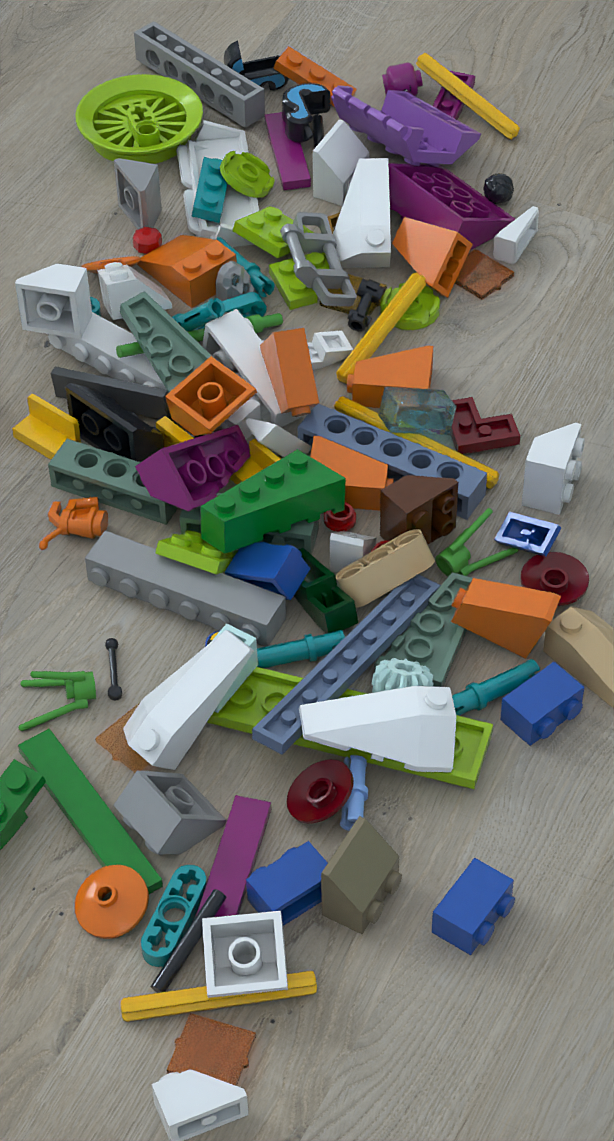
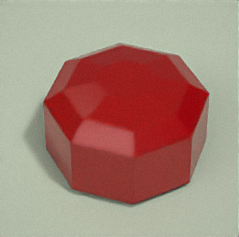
[133,227,162,254]

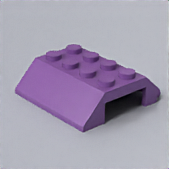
[331,85,481,167]

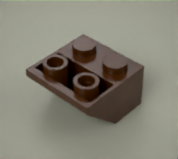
[380,475,459,545]

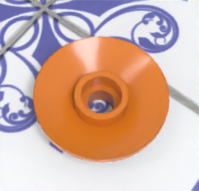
[81,256,140,274]
[75,865,149,939]

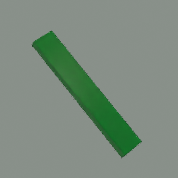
[18,728,163,894]

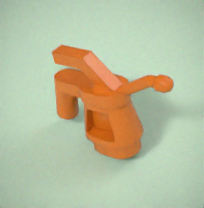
[39,496,108,550]

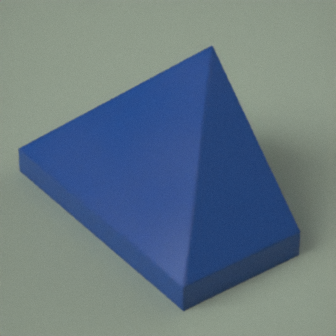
[494,512,561,557]

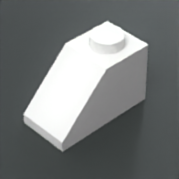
[152,1069,249,1141]

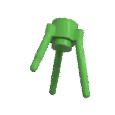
[435,508,518,577]
[18,671,96,731]

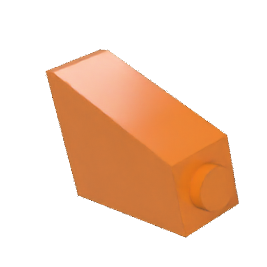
[392,217,473,298]
[260,328,319,417]
[347,346,434,412]
[310,436,394,511]
[451,578,561,659]

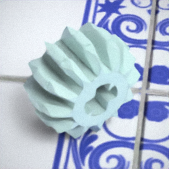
[372,658,434,693]

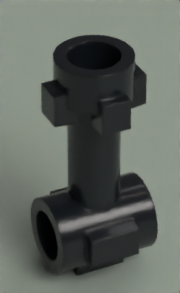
[347,279,385,332]

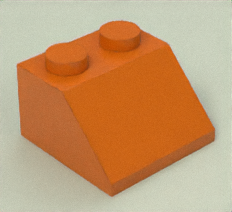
[165,356,257,436]

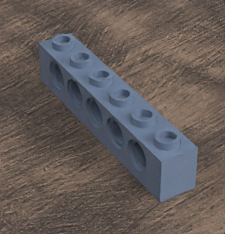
[298,404,487,520]

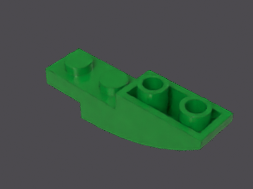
[0,759,46,850]

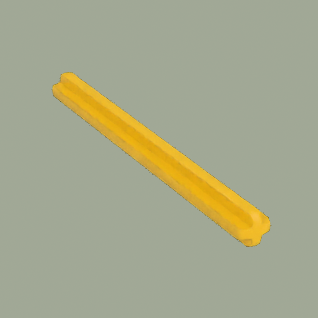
[334,396,499,489]

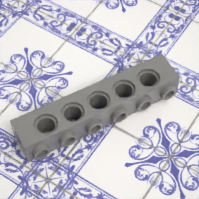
[134,21,265,128]

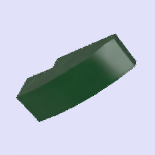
[294,548,359,634]

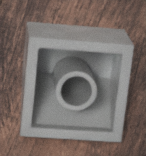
[114,770,227,855]

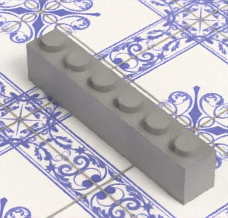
[85,531,286,647]

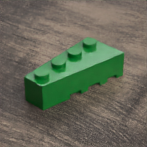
[201,449,346,554]

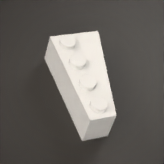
[202,309,303,427]

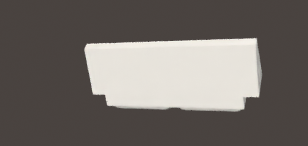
[177,120,259,247]

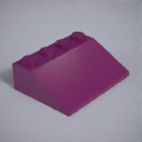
[388,163,515,250]

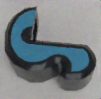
[224,40,289,91]
[282,83,330,143]

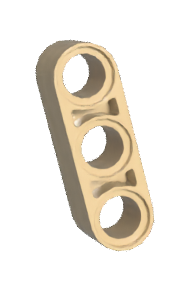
[336,529,435,608]

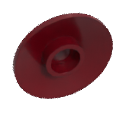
[520,552,589,606]
[287,759,354,824]

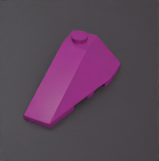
[135,425,251,511]

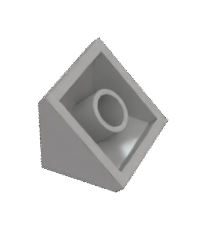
[114,158,162,229]

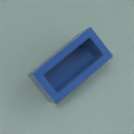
[224,542,310,601]
[500,662,584,746]
[246,841,328,926]
[432,858,515,955]

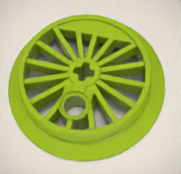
[75,74,203,164]

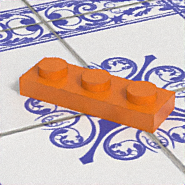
[273,46,357,107]

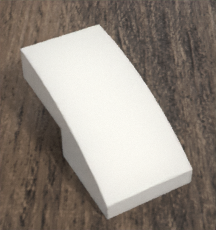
[307,331,353,370]

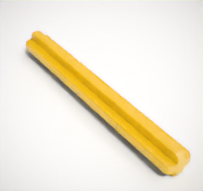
[416,53,520,140]
[336,272,426,384]
[121,971,317,1022]

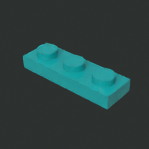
[191,157,228,223]

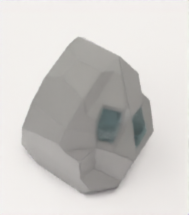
[215,261,254,313]

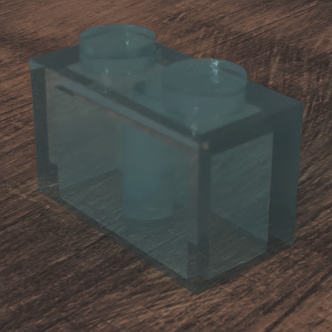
[378,387,457,435]

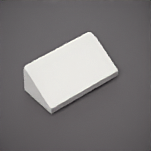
[245,418,312,457]

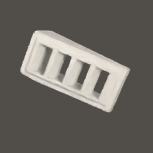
[493,206,539,265]

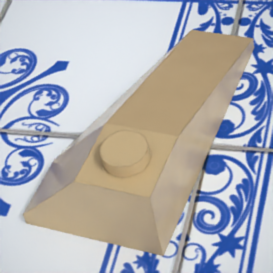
[543,607,614,708]

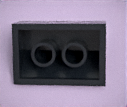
[65,383,164,462]

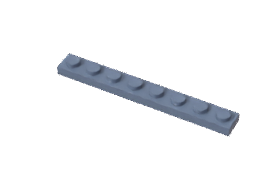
[252,574,441,755]

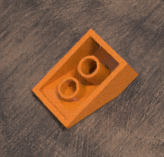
[137,235,237,308]

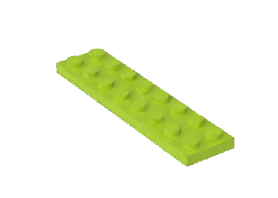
[207,667,493,789]

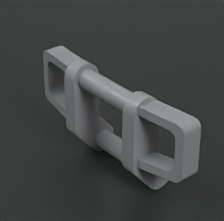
[280,212,357,306]

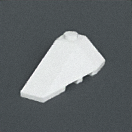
[333,158,391,268]
[123,630,254,770]
[299,686,456,772]

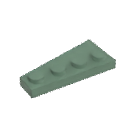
[120,291,214,393]
[374,572,473,687]

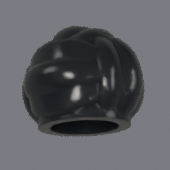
[483,173,514,204]

